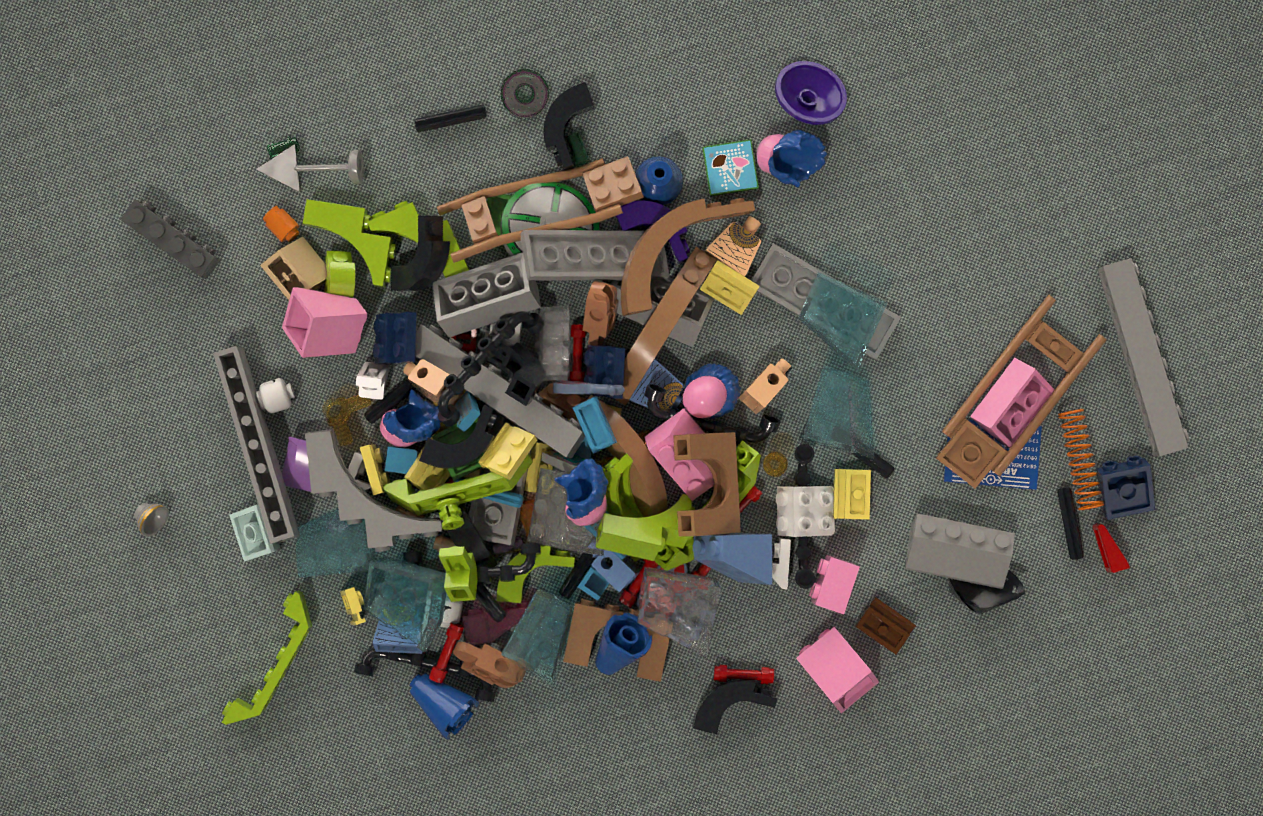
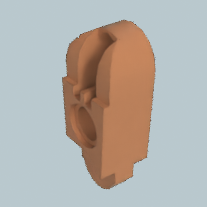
[583,280,619,345]
[453,642,527,688]

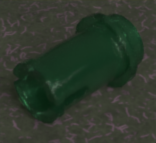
[566,132,590,166]
[267,136,300,159]

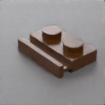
[855,597,916,655]

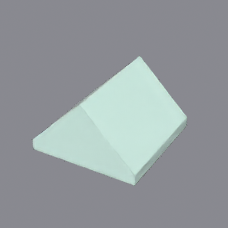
[229,504,281,562]

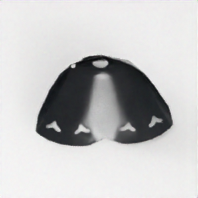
[948,570,1025,614]

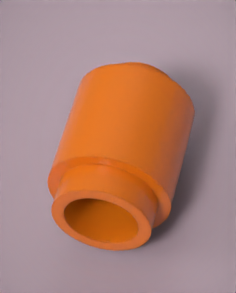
[263,206,300,242]

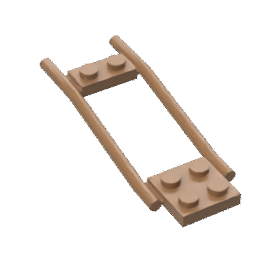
[437,156,643,263]
[935,294,1107,489]

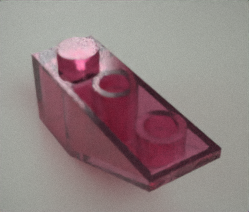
[463,601,538,645]

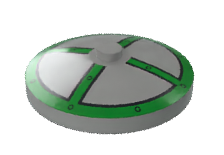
[500,182,599,256]

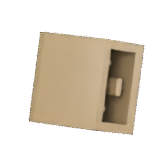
[260,237,327,300]

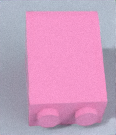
[282,287,367,358]
[796,627,879,713]

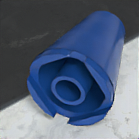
[635,157,683,205]
[595,613,652,675]
[409,673,479,740]

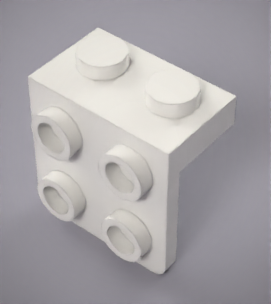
[776,486,835,537]

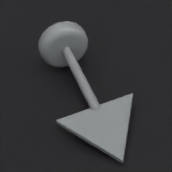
[256,144,364,192]

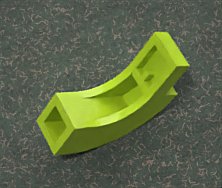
[496,544,575,603]

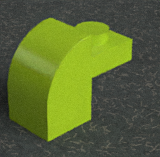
[324,251,355,298]
[439,546,477,602]

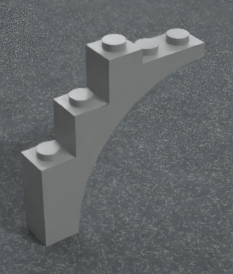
[305,429,443,552]

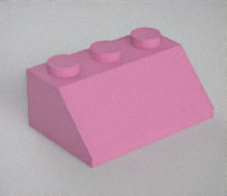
[970,358,1054,449]
[644,408,714,501]

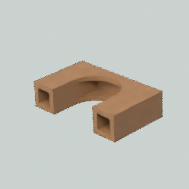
[673,432,741,536]
[563,598,673,682]

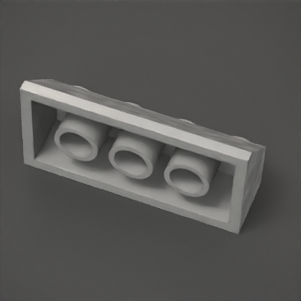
[433,252,541,337]
[612,277,714,347]
[905,513,1015,589]

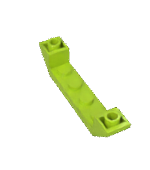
[654,441,761,571]
[383,453,533,516]
[221,590,312,725]

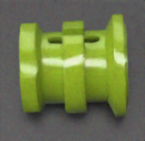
[436,498,464,530]

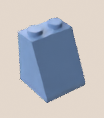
[693,533,772,585]

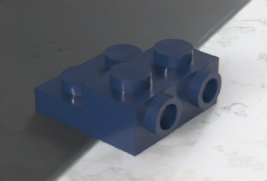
[373,312,416,365]
[584,345,625,399]
[1096,456,1156,520]

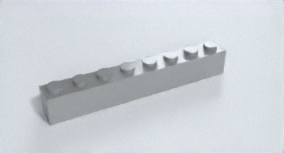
[1097,258,1189,456]
[415,324,585,458]
[213,346,300,544]

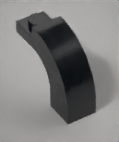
[543,82,594,170]
[391,215,450,291]
[486,332,544,406]
[419,405,497,469]
[437,503,498,568]
[692,679,777,734]

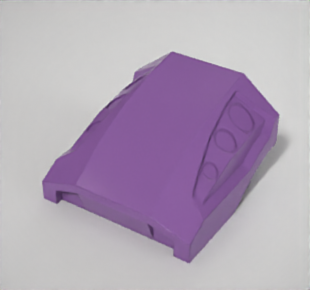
[282,436,319,494]

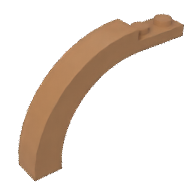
[621,198,755,316]
[616,247,717,406]
[538,382,668,517]

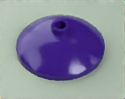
[775,61,847,125]

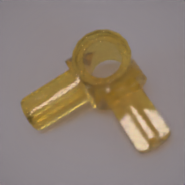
[322,395,371,446]

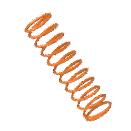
[1058,409,1104,510]

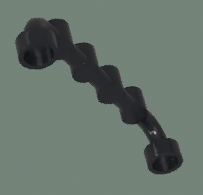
[438,312,544,427]
[644,384,781,446]
[794,444,815,589]
[403,543,541,587]
[354,649,496,702]

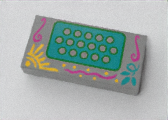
[541,449,585,473]

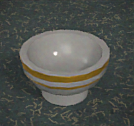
[134,503,169,537]

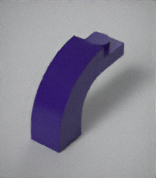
[616,201,690,264]

